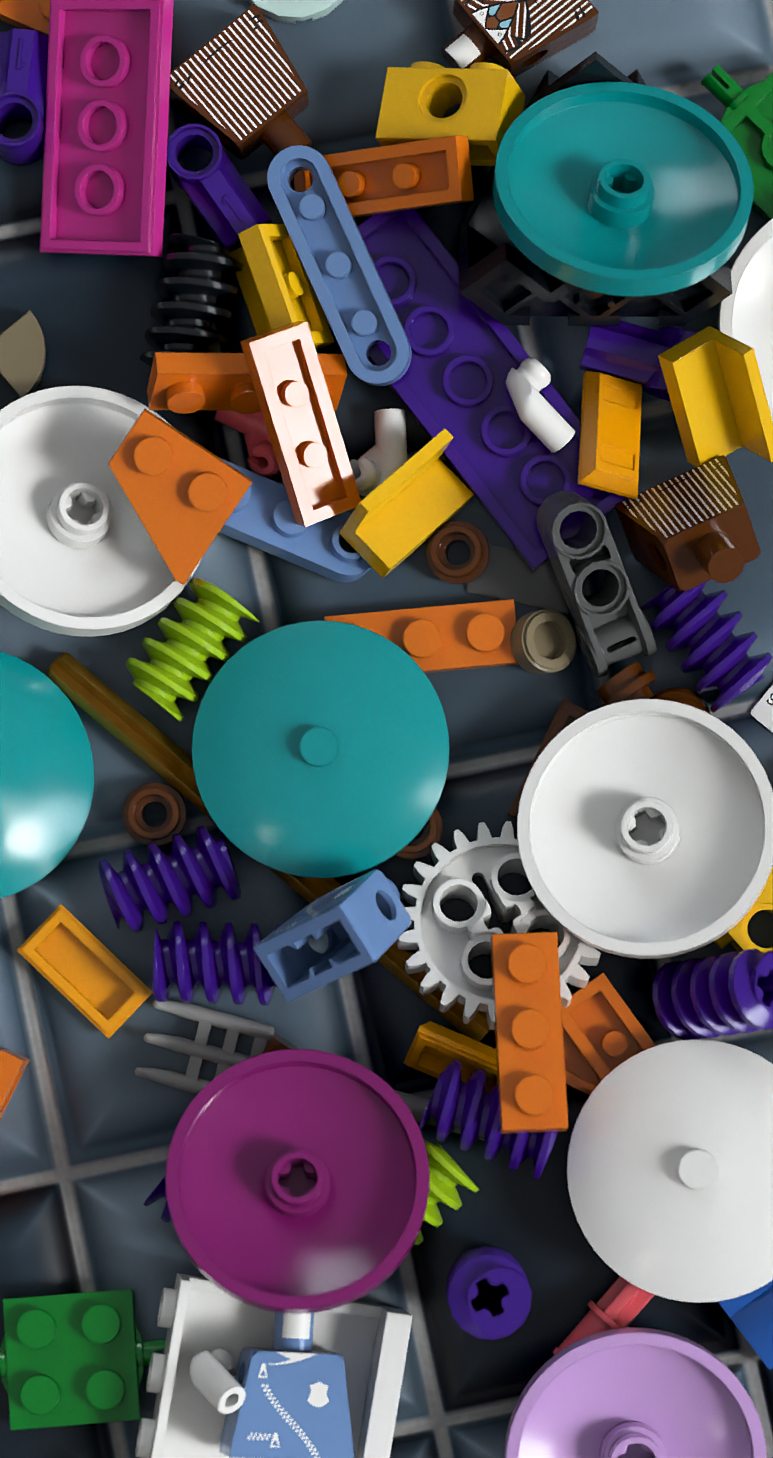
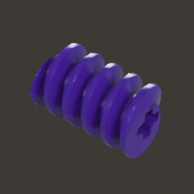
[640,581,773,713]
[99,825,241,933]
[153,921,284,1005]
[652,949,773,1040]
[419,1059,558,1181]
[446,1246,532,1340]

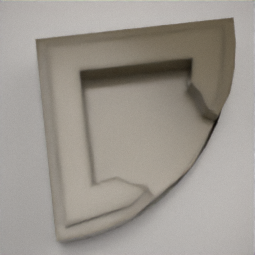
[0,311,46,398]

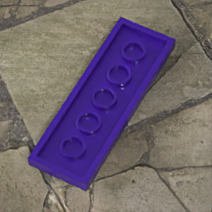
[358,209,628,571]

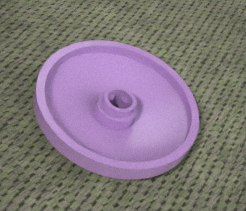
[504,1327,767,1458]

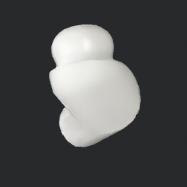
[506,358,575,453]
[350,408,408,496]
[190,1348,246,1414]

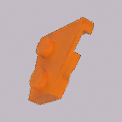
[108,408,252,585]
[561,973,656,1096]

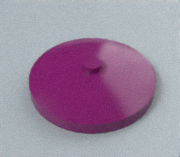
[165,1049,430,1314]

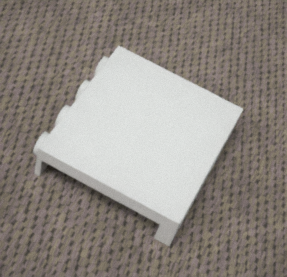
[135,1273,413,1458]

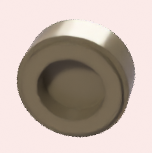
[510,609,576,675]

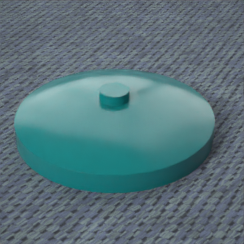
[493,82,754,296]
[192,621,449,878]
[0,651,94,898]

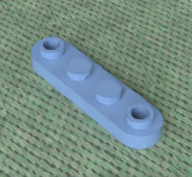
[267,145,412,386]
[220,458,371,583]

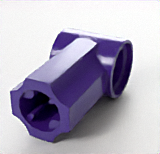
[0,28,49,166]
[167,124,272,253]
[579,321,696,402]

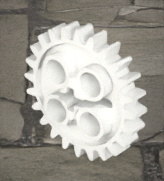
[397,821,601,1030]

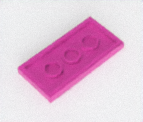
[40,0,174,257]

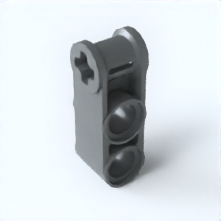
[536,490,657,678]

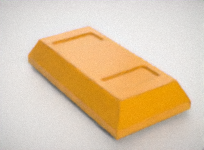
[578,371,642,500]
[17,904,153,1039]
[403,1021,498,1092]

